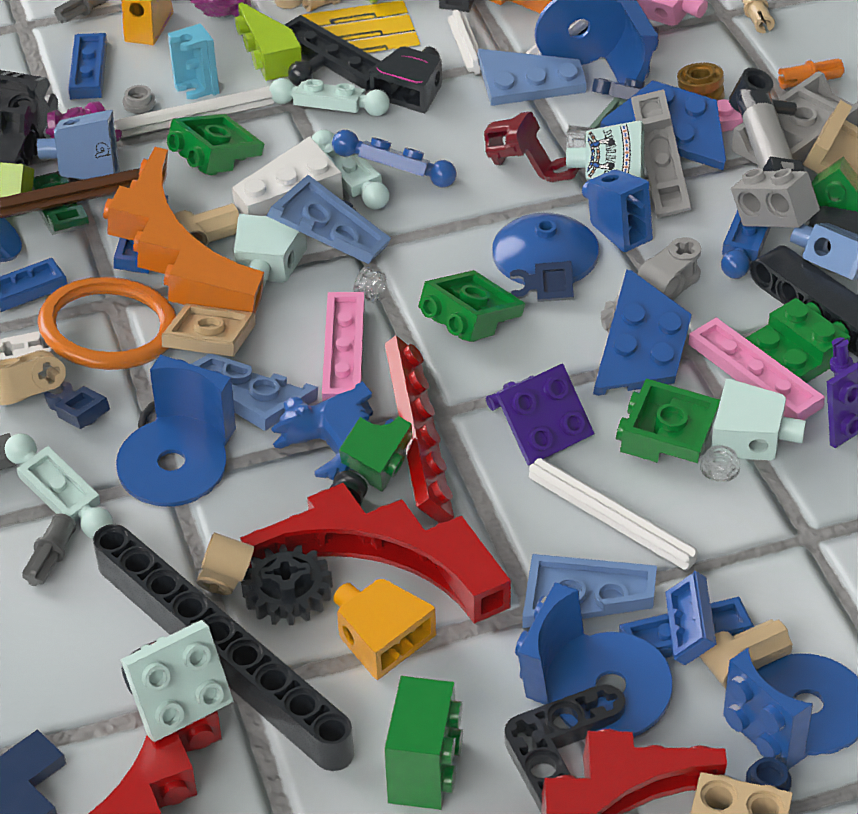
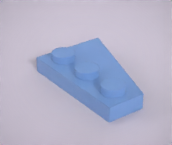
[477,49,587,106]
[267,175,391,264]
[192,353,318,431]
[522,554,657,628]

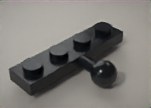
[285,15,380,91]

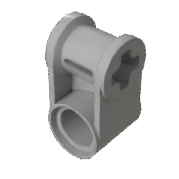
[637,237,701,301]

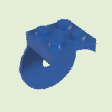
[535,0,659,83]
[116,354,236,507]
[515,582,673,737]
[723,647,858,770]

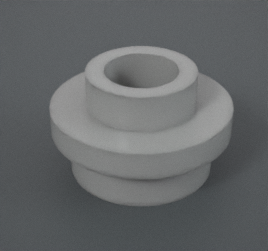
[123,85,156,115]

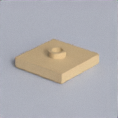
[162,304,255,357]

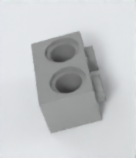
[730,168,820,228]

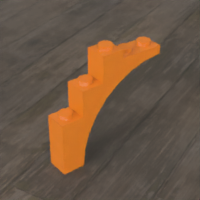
[103,147,264,314]

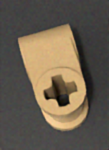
[0,350,66,405]
[197,532,254,595]

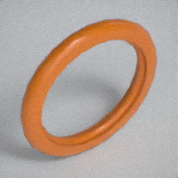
[37,277,176,370]

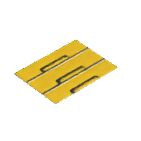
[298,0,420,53]

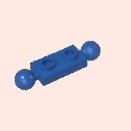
[332,130,457,187]
[721,209,771,279]

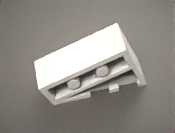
[232,136,343,216]

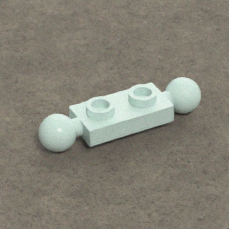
[269,78,390,116]
[312,130,390,209]
[5,433,113,539]

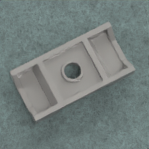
[731,71,858,166]

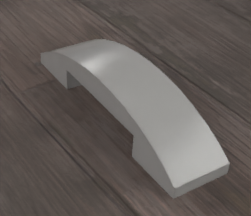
[631,90,691,218]

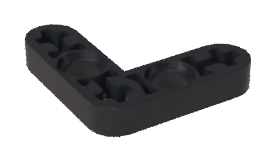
[504,684,625,812]

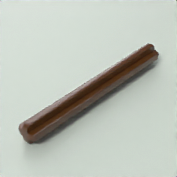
[0,168,140,219]

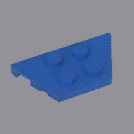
[600,80,726,170]
[593,269,692,396]

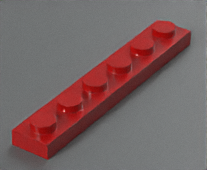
[384,336,454,523]

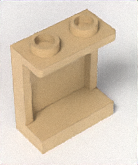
[803,100,858,175]

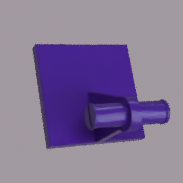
[826,337,858,448]
[486,363,595,466]

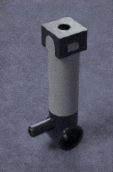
[729,68,805,171]

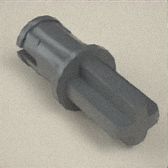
[54,0,109,23]
[22,513,77,586]

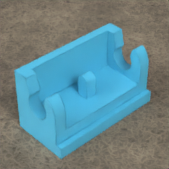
[167,23,220,99]

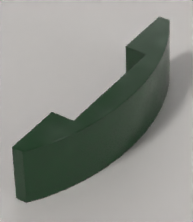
[32,171,89,235]

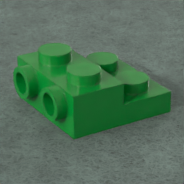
[167,114,265,175]
[418,270,526,342]
[745,298,850,383]
[616,378,720,463]

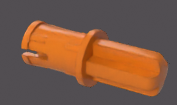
[778,58,845,89]

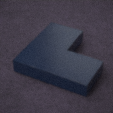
[0,729,66,814]

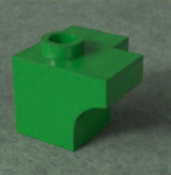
[811,156,858,212]
[339,416,413,492]

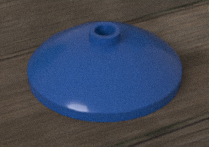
[492,213,599,285]

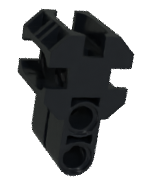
[0,70,58,166]

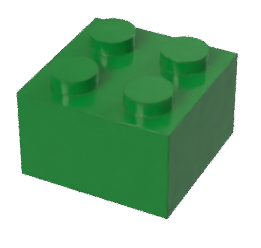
[384,676,463,810]

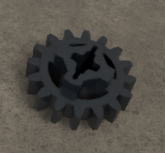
[241,544,333,626]

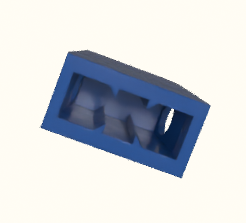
[582,170,653,253]

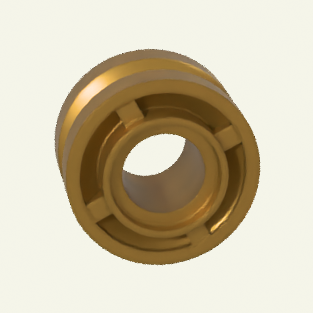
[677,62,725,101]

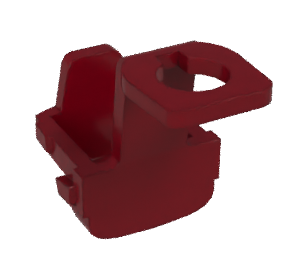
[484,111,580,182]

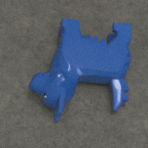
[271,381,394,480]

